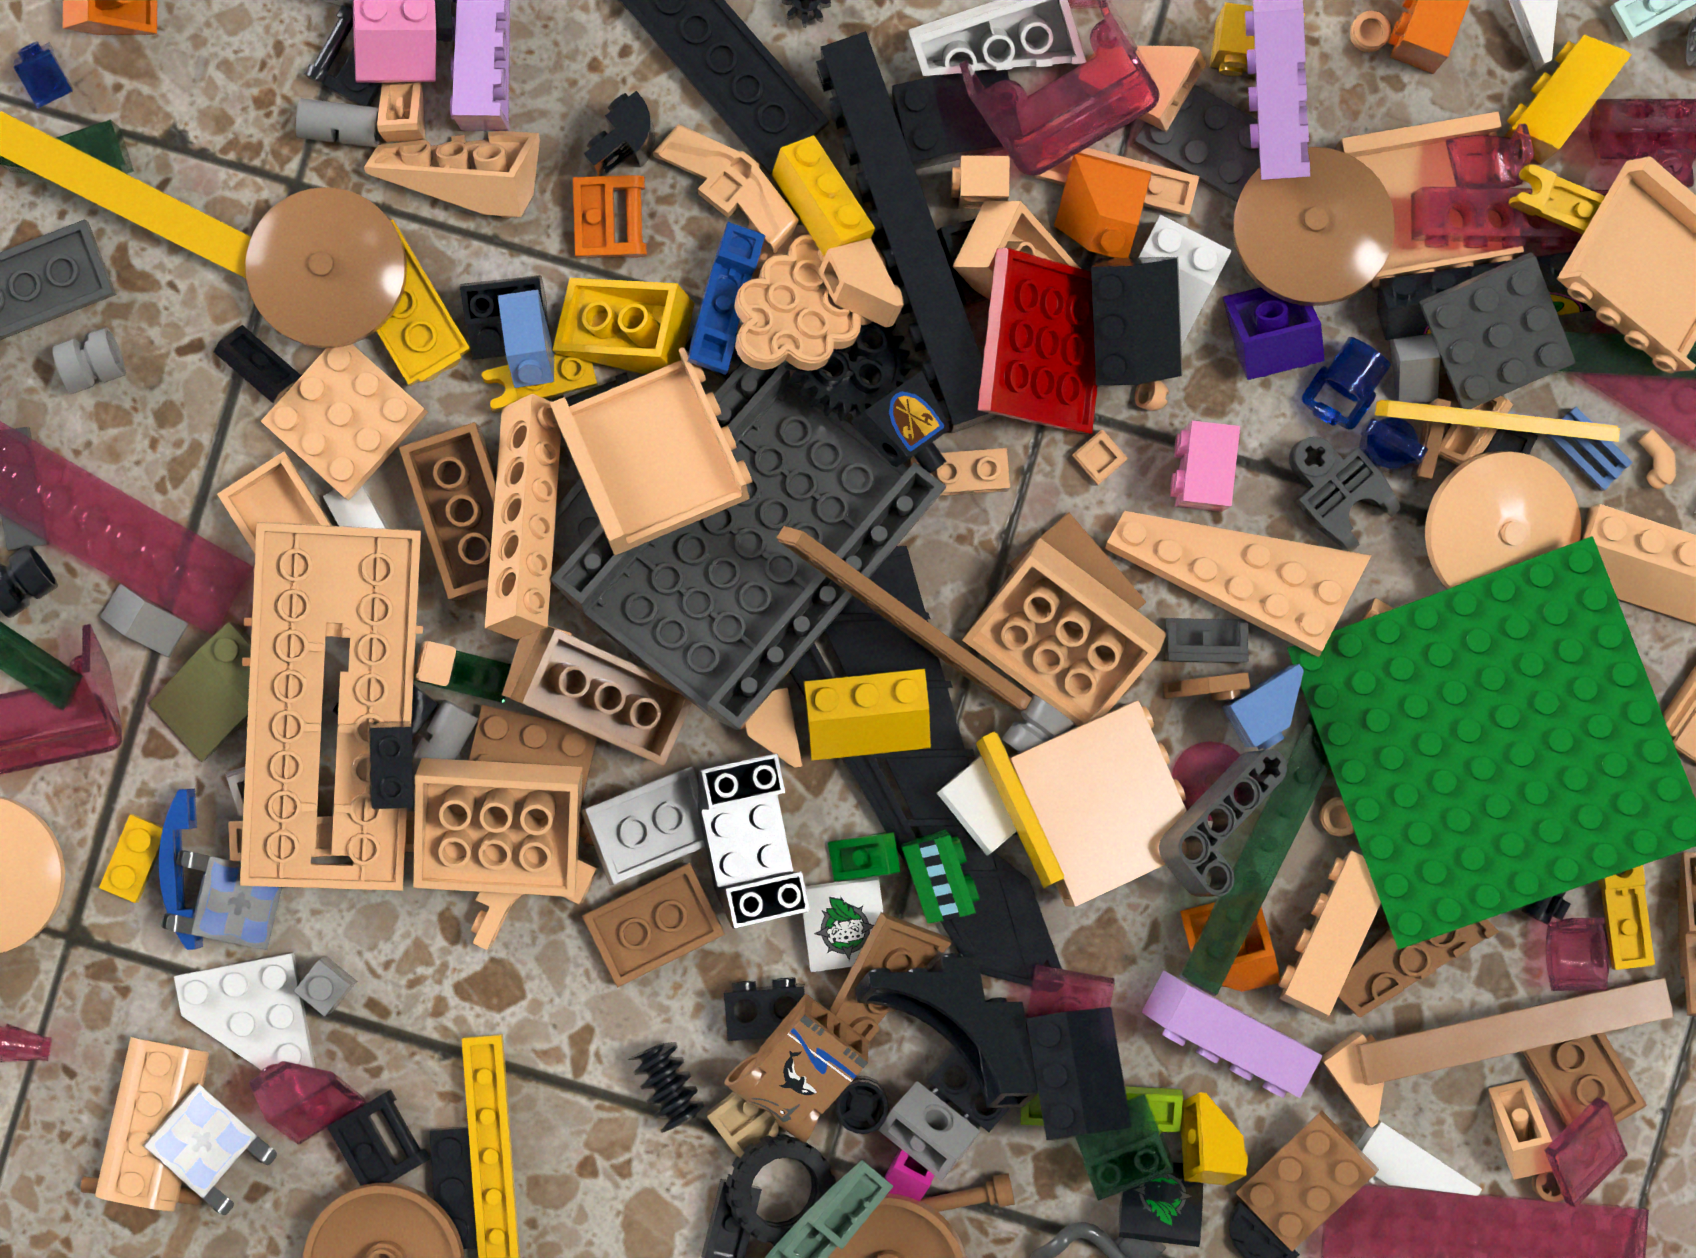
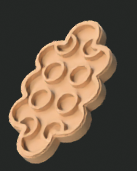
[734,235,881,371]

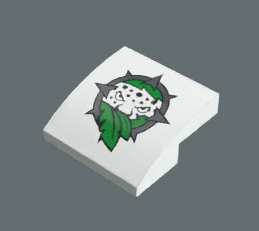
[803,877,883,972]

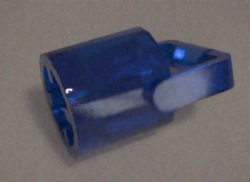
[1302,337,1391,430]
[1359,417,1429,473]

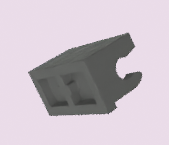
[1164,618,1249,663]

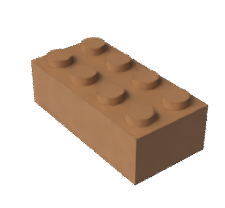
[399,422,497,601]
[510,627,692,766]

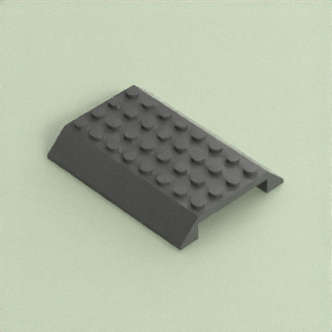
[551,362,946,731]

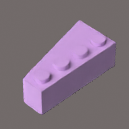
[450,0,510,131]
[1245,0,1310,180]
[1142,970,1322,1098]

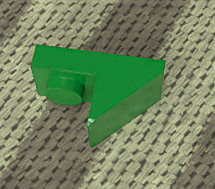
[828,832,900,881]

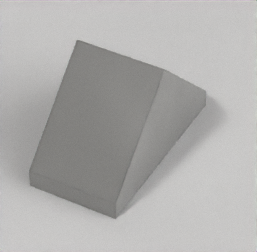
[1389,334,1440,404]
[100,583,190,657]

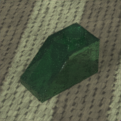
[415,650,512,703]

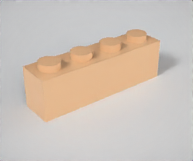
[1278,850,1381,1020]

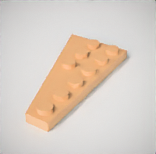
[1105,511,1371,657]

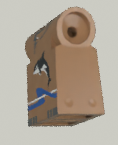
[724,994,869,1144]

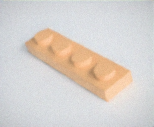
[1035,137,1200,217]

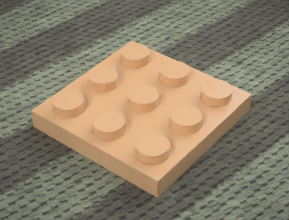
[261,344,428,500]

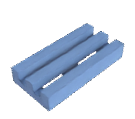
[1546,407,1633,491]

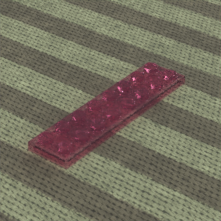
[0,420,254,635]
[1321,1184,1649,1258]

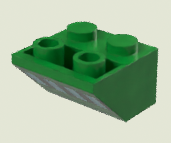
[901,829,980,924]

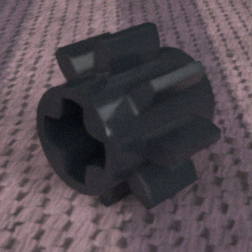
[782,0,831,28]
[1521,892,1571,925]

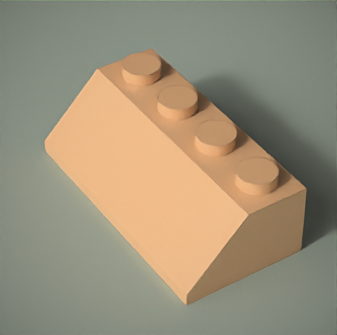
[1580,504,1696,625]

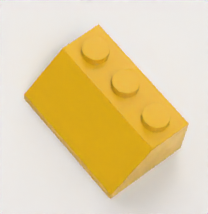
[1504,35,1632,165]
[803,669,931,761]

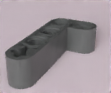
[1159,749,1287,897]

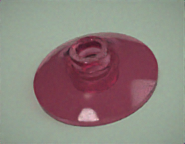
[1171,741,1240,821]

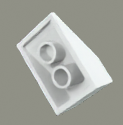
[1138,214,1232,345]

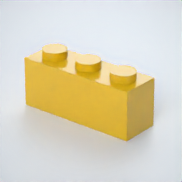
[771,135,875,257]

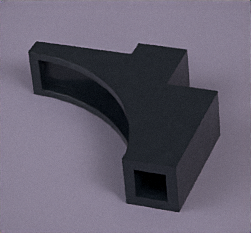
[855,953,1039,1108]

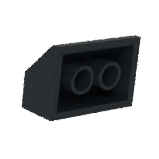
[1091,257,1183,386]
[1026,1007,1132,1141]

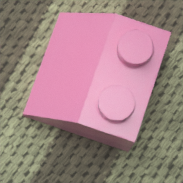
[352,0,436,83]

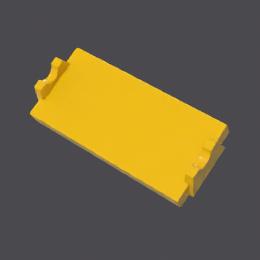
[377,219,471,386]

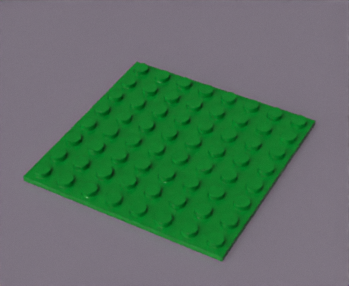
[1287,536,1696,950]

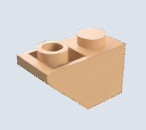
[818,238,904,327]

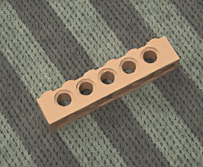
[485,394,561,640]

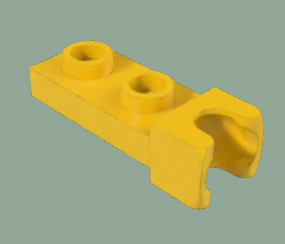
[1509,164,1605,234]
[481,353,597,413]
[1598,865,1655,970]

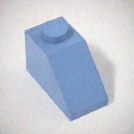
[498,290,554,388]

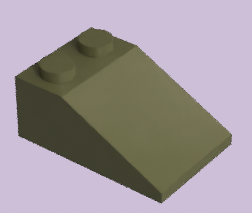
[148,622,251,762]

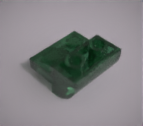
[1075,1093,1174,1201]

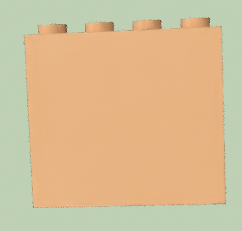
[1336,111,1524,289]
[1557,157,1696,373]
[550,347,752,555]
[1009,700,1187,907]

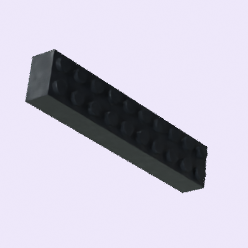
[816,31,997,433]

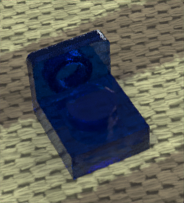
[13,41,73,109]

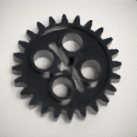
[784,322,911,421]

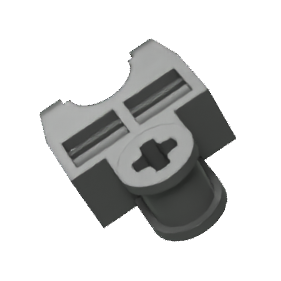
[1289,436,1400,552]

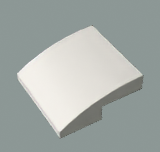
[937,755,1016,855]

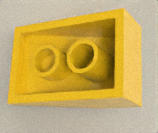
[552,278,695,374]

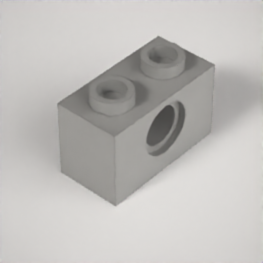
[878,1081,980,1181]

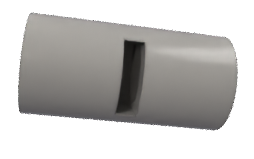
[296,98,381,148]
[412,699,479,776]

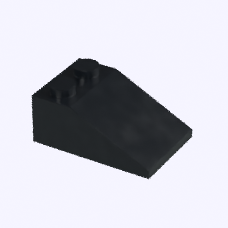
[892,69,1025,170]

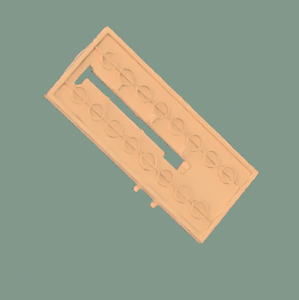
[240,522,423,891]

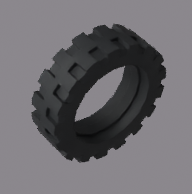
[726,1134,836,1246]

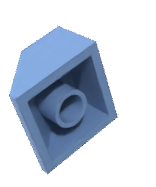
[1221,664,1304,750]

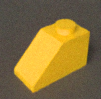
[1181,1092,1248,1186]

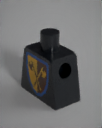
[851,371,949,473]

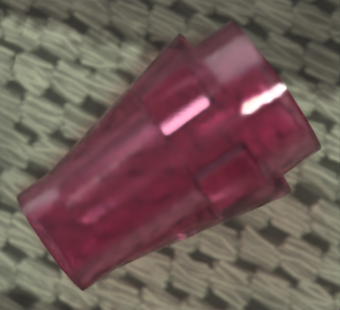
[0,1023,52,1063]

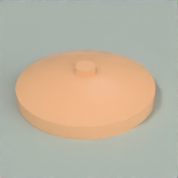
[1425,451,1581,589]
[0,797,65,953]

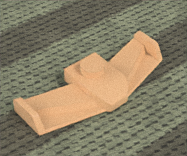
[653,124,799,253]

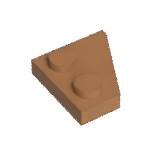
[1163,672,1250,701]

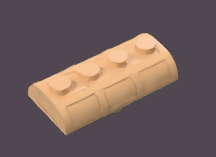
[217,451,332,553]
[95,1037,209,1211]

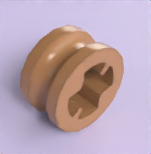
[1531,1164,1572,1202]

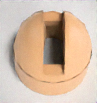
[1135,380,1169,411]

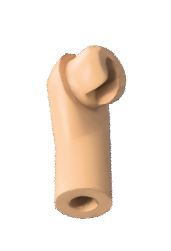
[1637,428,1676,489]

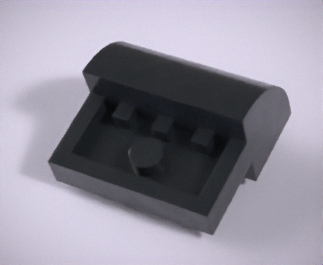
[584,91,655,176]
[460,275,550,360]

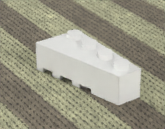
[908,0,1086,76]

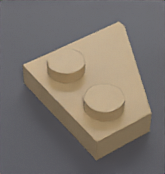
[706,1092,779,1158]

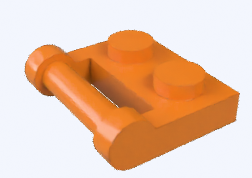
[573,175,647,258]

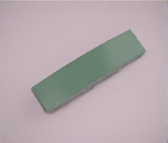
[765,1160,893,1258]

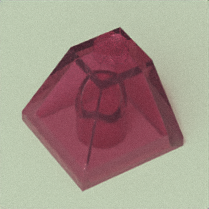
[249,1061,366,1145]

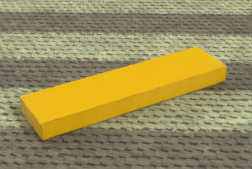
[975,731,1065,888]

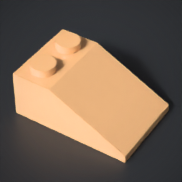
[952,201,1081,300]

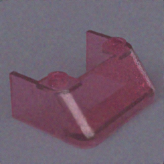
[959,0,1160,176]
[0,624,122,775]

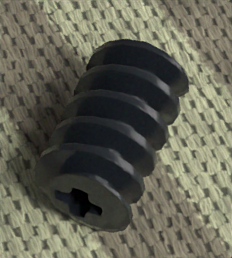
[628,1042,704,1133]

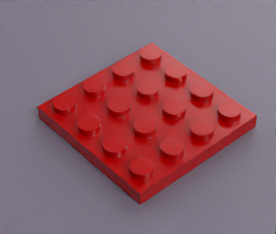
[978,248,1098,434]

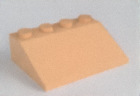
[962,538,1167,727]
[413,758,583,897]

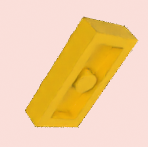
[99,814,163,903]

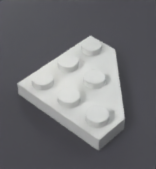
[174,952,316,1079]

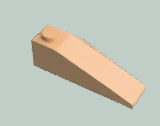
[364,131,540,218]

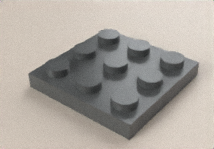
[1419,252,1576,409]

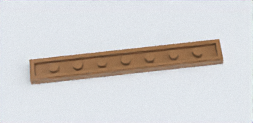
[777,526,1032,710]
[1356,978,1674,1086]

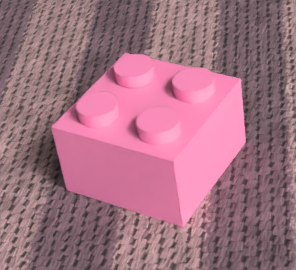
[1170,421,1240,512]

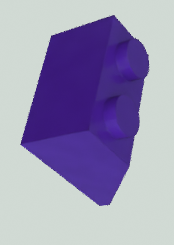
[1223,287,1325,380]

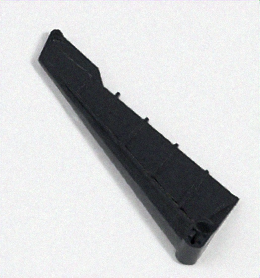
[790,546,1065,991]

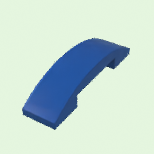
[687,222,765,375]
[159,788,203,950]

